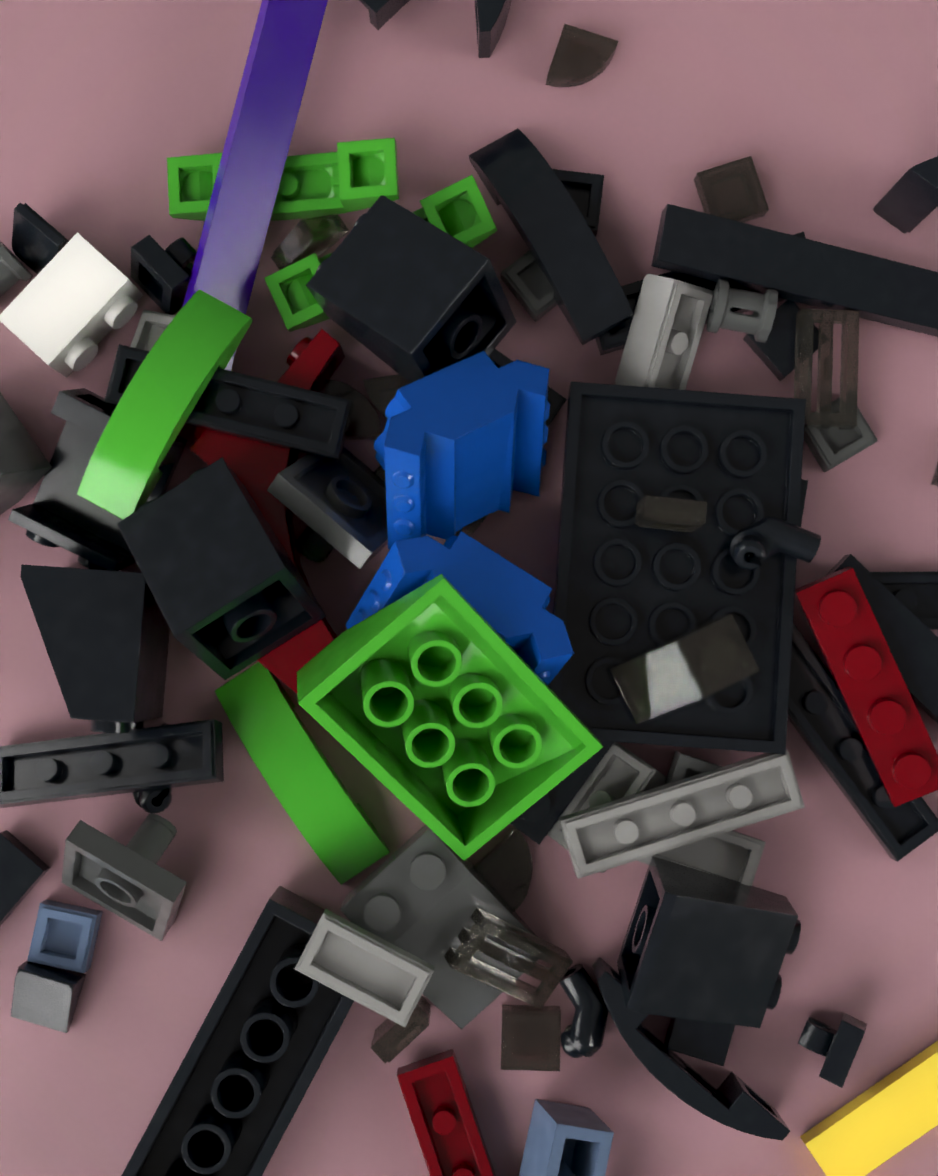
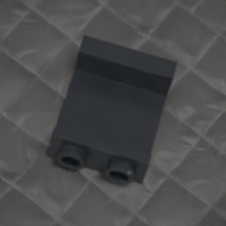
[8,388,188,571]

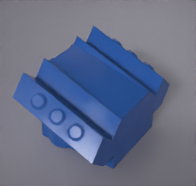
[374,351,550,549]
[345,531,574,685]

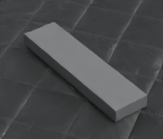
[558,750,805,879]

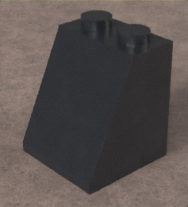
[306,195,517,383]
[117,458,326,680]
[20,564,170,733]
[617,856,801,1028]

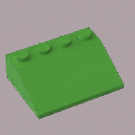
[297,574,603,861]

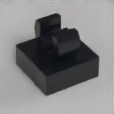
[130,235,197,315]
[798,1013,867,1088]

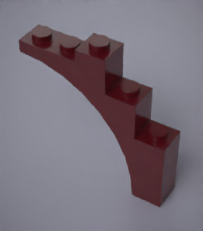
[190,329,345,694]

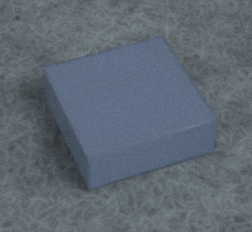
[27,899,103,973]

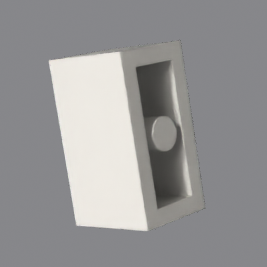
[0,232,143,377]

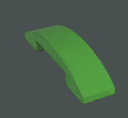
[167,138,399,221]
[264,175,498,332]
[77,289,253,520]
[215,662,390,885]

